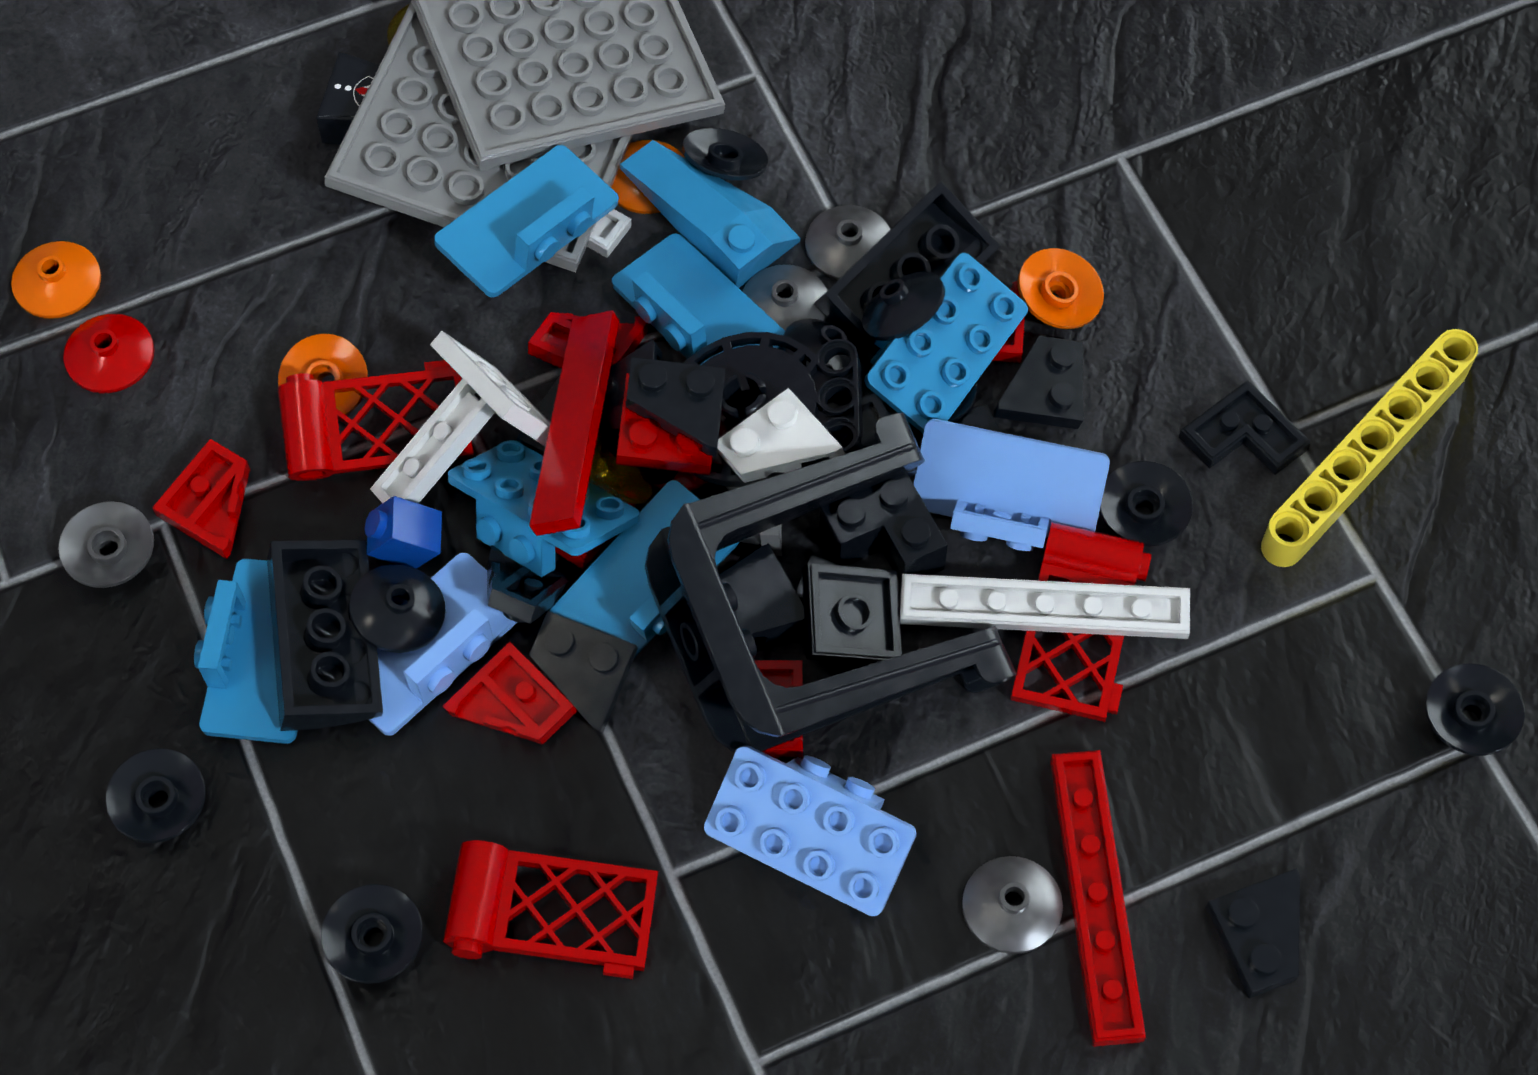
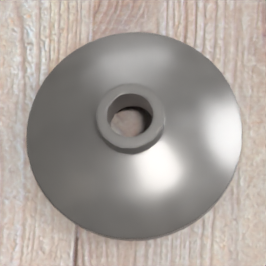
[805,205,890,280]
[743,265,827,330]
[58,501,154,588]
[962,856,1063,954]

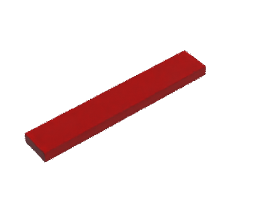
[529,310,619,536]
[1050,750,1146,1047]

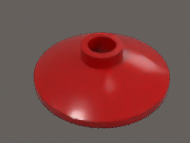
[63,314,154,393]

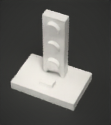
[370,331,551,504]

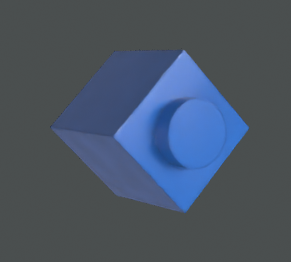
[364,496,442,569]

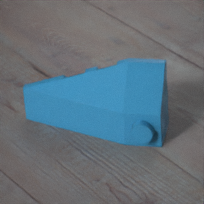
[619,140,800,288]

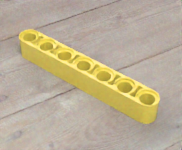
[1261,329,1478,567]

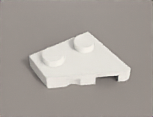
[717,388,844,483]

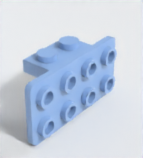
[913,419,1110,551]
[369,553,517,736]
[704,745,916,916]

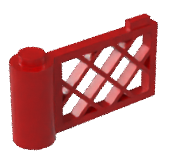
[278,360,473,481]
[1011,522,1152,722]
[443,840,658,979]

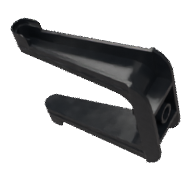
[645,412,1017,752]

